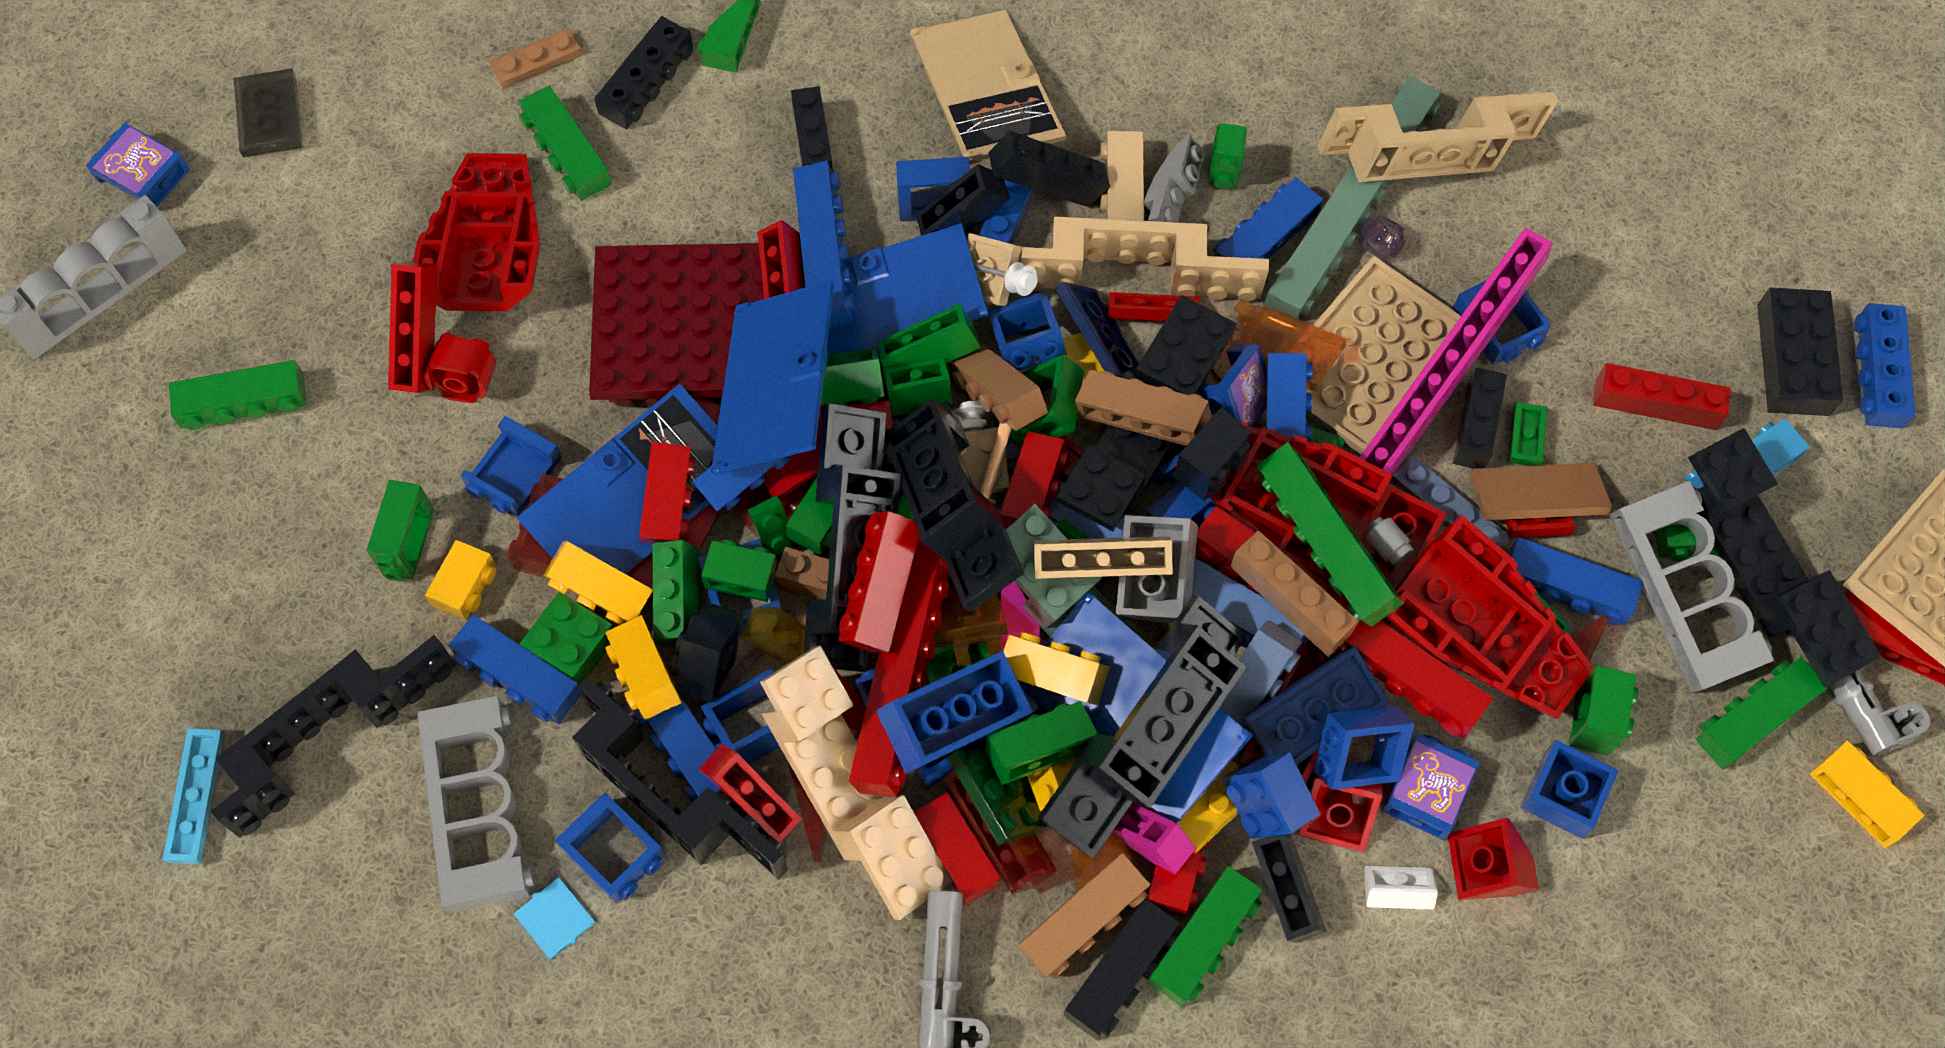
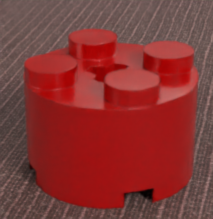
[424,333,496,403]

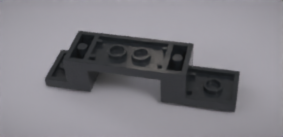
[1056,295,1237,532]
[884,398,1024,612]
[803,403,901,672]
[1688,428,1882,688]
[1038,595,1247,859]
[211,635,456,838]
[572,677,788,880]

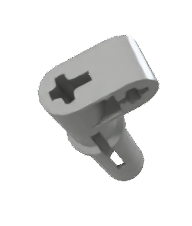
[1830,670,1930,757]
[918,891,990,1048]

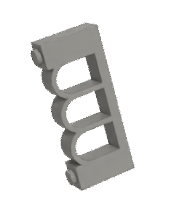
[0,195,187,360]
[1609,481,1774,693]
[417,696,535,914]

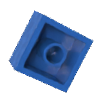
[1520,740,1619,839]
[1222,752,1320,839]

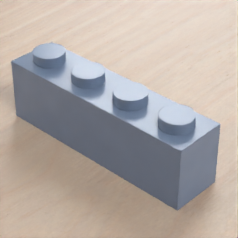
[1220,620,1302,729]

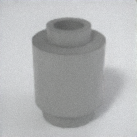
[1365,517,1414,566]

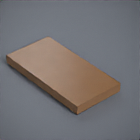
[1469,463,1612,521]

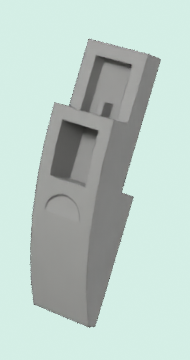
[1144,134,1204,223]

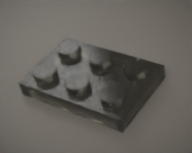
[233,68,303,157]

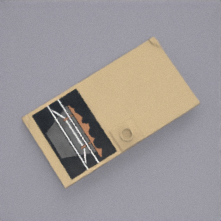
[909,10,1066,165]

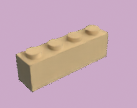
[1100,131,1144,221]
[1034,536,1173,579]

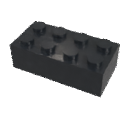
[1757,287,1843,416]

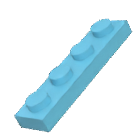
[162,728,225,864]

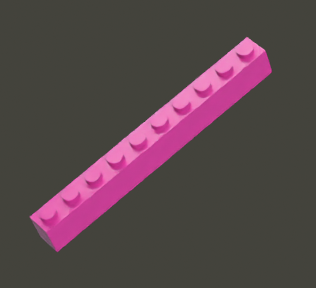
[1359,227,1553,475]

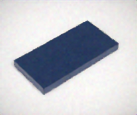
[1055,282,1140,380]
[1241,645,1390,765]

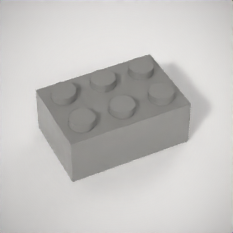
[1116,515,1198,623]

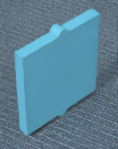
[514,877,596,960]

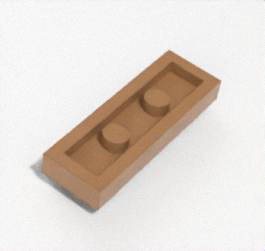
[489,28,582,88]

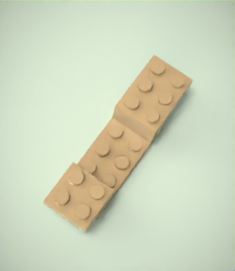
[1317,92,1559,182]
[1021,217,1269,302]
[760,646,952,920]

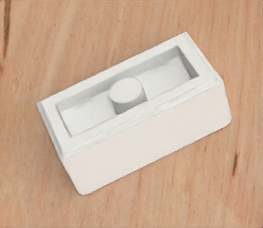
[1364,866,1438,909]

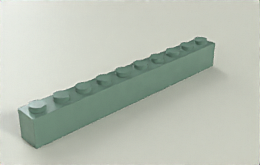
[1264,76,1440,323]

